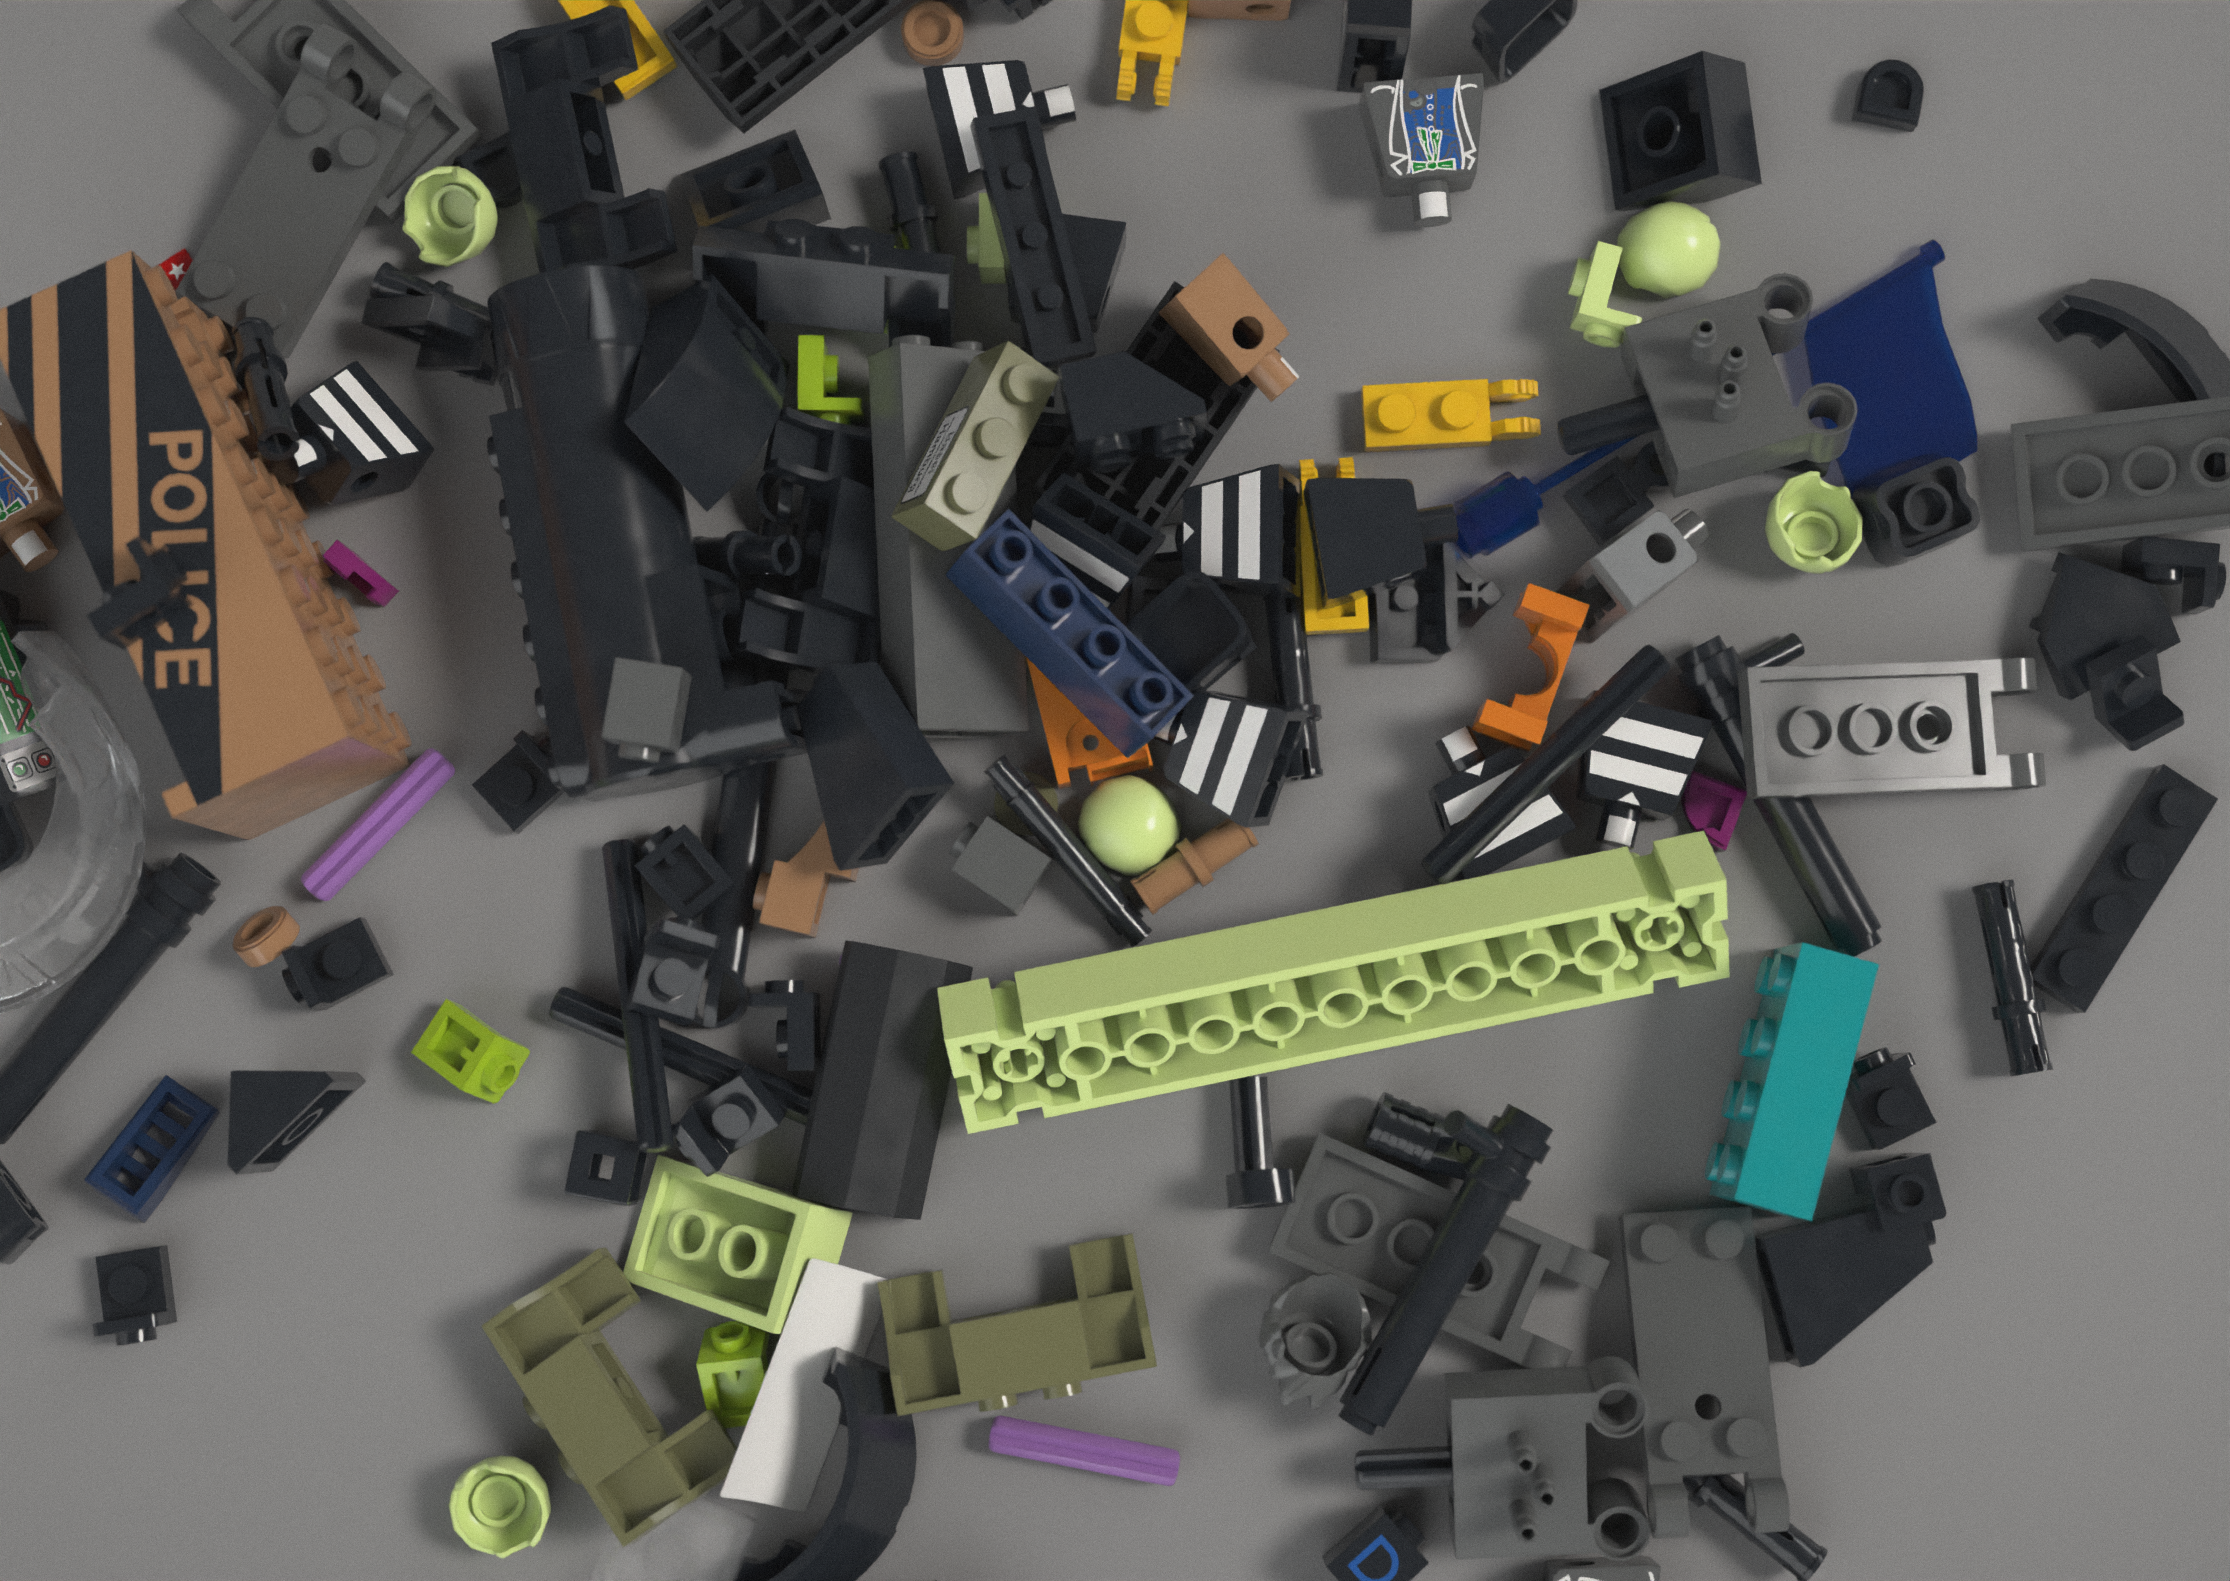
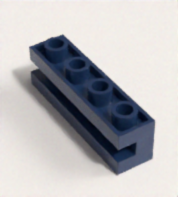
[945,509,1194,759]

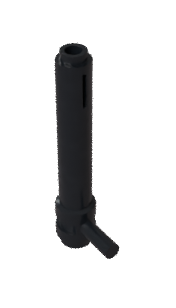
[1675,633,1882,957]
[0,835,221,1144]
[1338,1104,1553,1436]

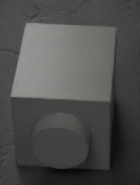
[602,657,692,763]
[949,816,1053,916]

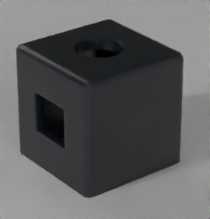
[564,1130,647,1206]

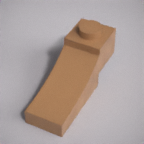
[753,821,859,938]

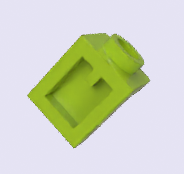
[797,335,865,425]
[411,998,530,1104]
[696,1321,770,1428]

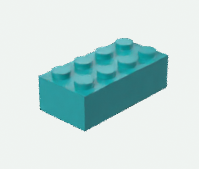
[1705,942,1879,1221]

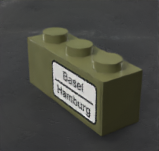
[890,340,1059,552]

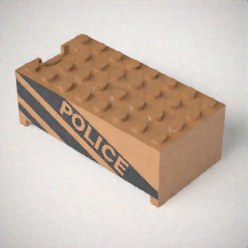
[0,250,412,840]

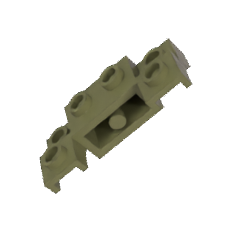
[877,1233,1157,1416]
[481,1248,738,1547]

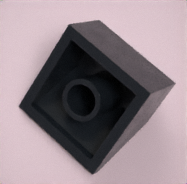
[1599,51,1762,212]

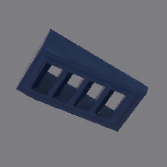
[84,1075,220,1223]

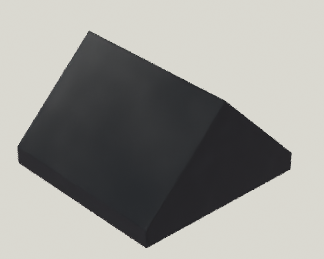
[680,129,831,233]
[227,1070,366,1175]

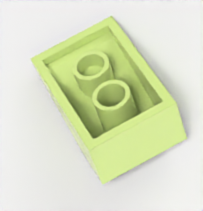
[623,1155,853,1334]

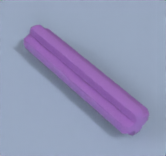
[301,748,455,901]
[988,1415,1180,1486]

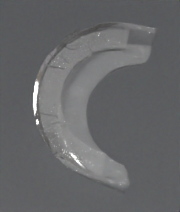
[0,631,147,1014]

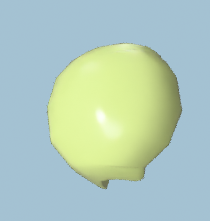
[402,166,498,267]
[1617,202,1721,299]
[1765,471,1863,574]
[1078,775,1182,876]
[449,1455,551,1558]

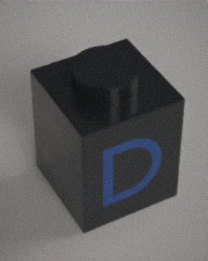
[1322,1504,1429,1581]

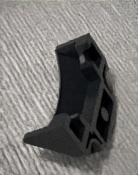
[2037,279,2230,477]
[733,1346,917,1581]

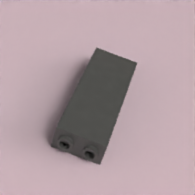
[868,335,1029,739]

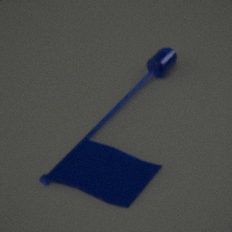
[1454,239,1977,559]

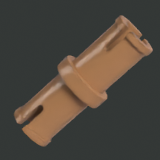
[1130,818,1259,915]

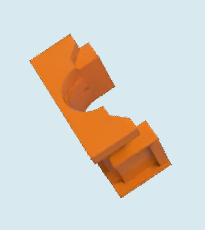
[1472,583,1590,752]
[1026,657,1153,790]

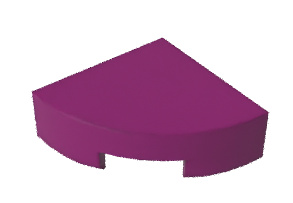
[322,539,399,607]
[1681,771,1747,852]

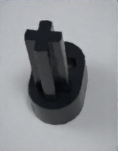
[1226,1076,1296,1209]

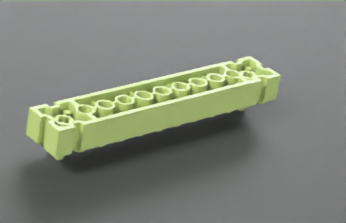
[937,831,1730,1134]

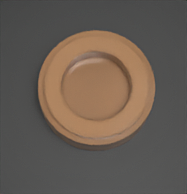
[901,0,964,66]
[232,906,300,968]

